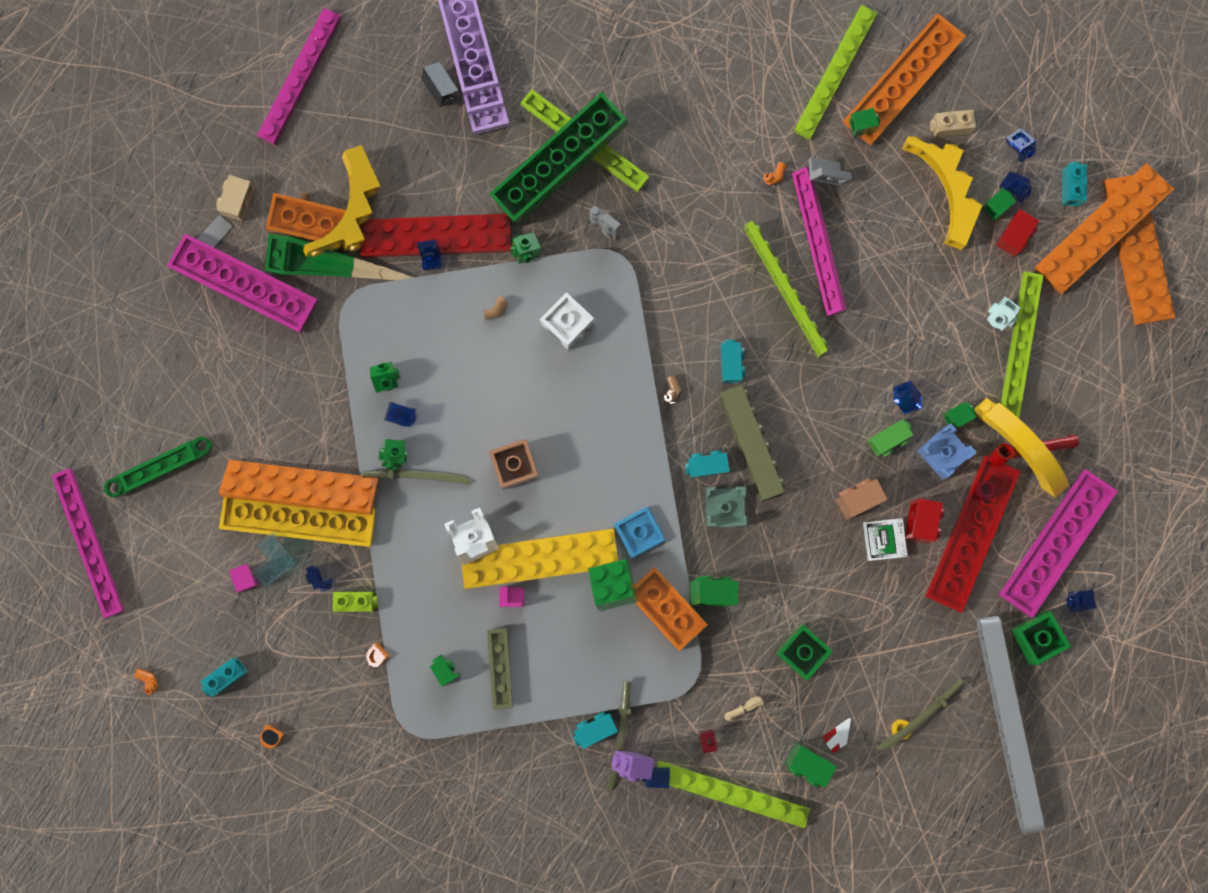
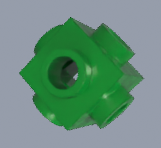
[510,233,541,264]
[370,361,401,393]
[378,439,408,470]

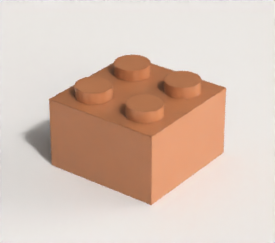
[489,439,539,490]
[835,478,888,520]

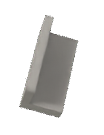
[809,158,852,185]

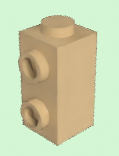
[930,110,976,138]

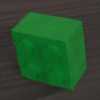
[588,559,638,611]
[689,576,738,607]
[1010,611,1071,665]
[774,624,833,681]
[785,743,837,788]

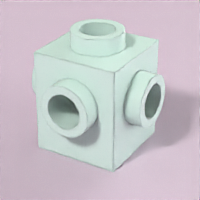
[987,297,1020,331]

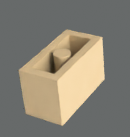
[216,175,255,221]

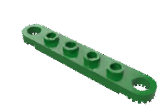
[104,436,213,498]

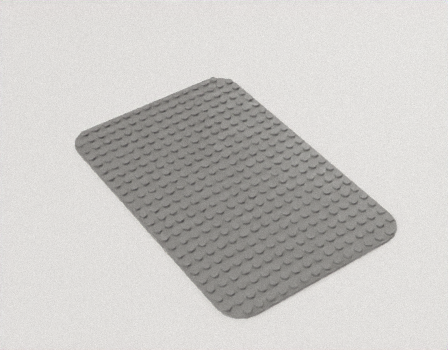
[339,249,701,739]

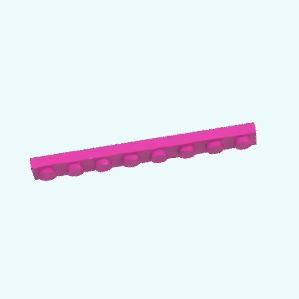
[257,8,342,145]
[792,166,846,316]
[51,468,125,618]

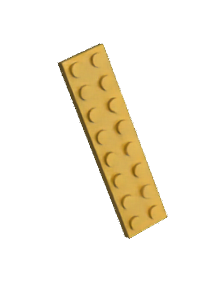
[219,497,377,547]
[461,529,618,589]

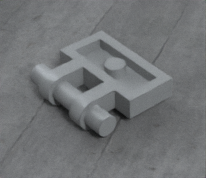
[589,207,620,240]

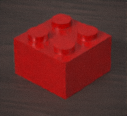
[905,498,944,544]

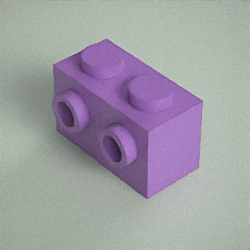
[612,750,654,782]

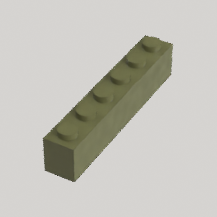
[719,385,785,502]

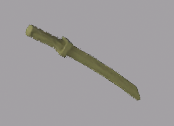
[362,470,471,485]
[876,679,964,750]
[607,681,631,791]

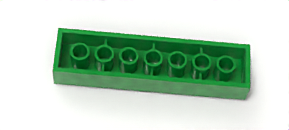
[489,91,628,226]

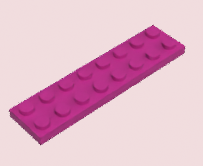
[167,234,318,334]
[998,469,1118,618]

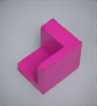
[229,564,260,593]
[499,587,525,607]

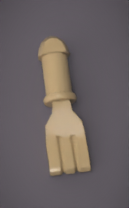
[725,696,764,721]

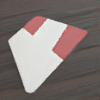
[822,718,851,753]

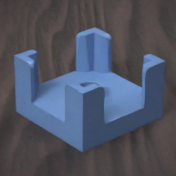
[917,423,977,480]

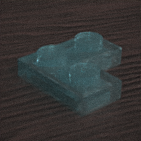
[253,532,297,587]

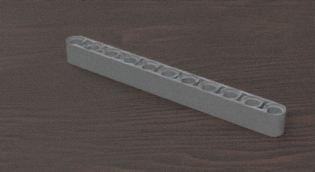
[977,615,1045,834]

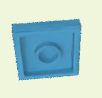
[614,506,666,559]

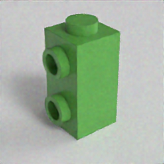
[867,419,913,457]

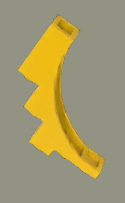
[902,136,982,250]
[303,145,380,257]

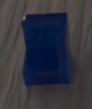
[893,380,922,414]

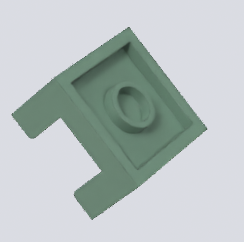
[705,487,747,528]

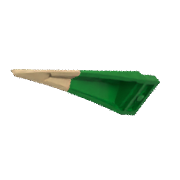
[265,233,414,280]

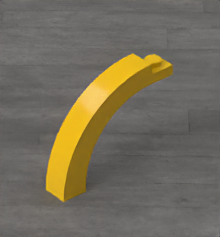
[975,398,1069,498]

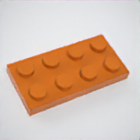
[265,193,346,248]
[635,567,708,651]

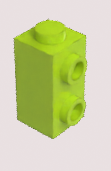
[333,592,378,612]

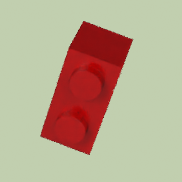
[995,209,1039,257]

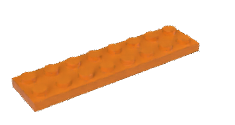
[842,13,966,146]
[1034,163,1174,294]
[1103,175,1175,326]
[218,460,380,515]

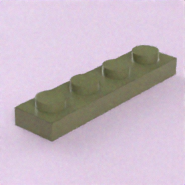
[487,628,513,710]

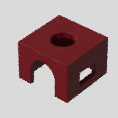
[699,729,717,753]

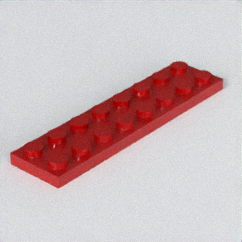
[360,214,511,258]
[924,456,1021,613]

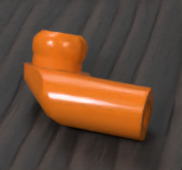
[763,162,787,185]
[134,669,158,695]

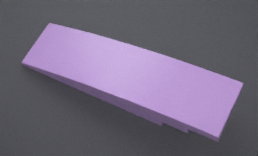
[438,0,510,135]

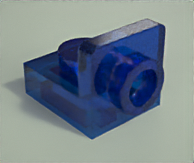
[1006,128,1036,162]
[417,240,442,271]
[1066,589,1097,612]

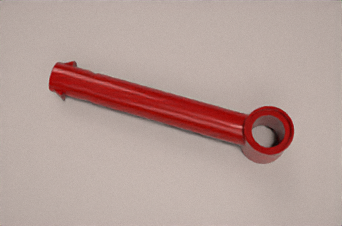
[990,434,1079,466]

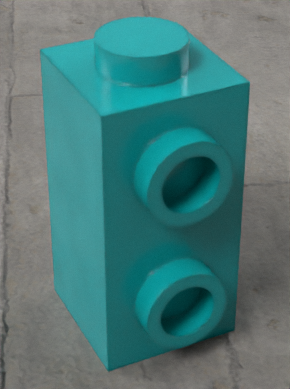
[1062,162,1087,207]
[720,340,746,384]
[685,450,730,479]
[200,657,249,698]
[572,711,618,750]

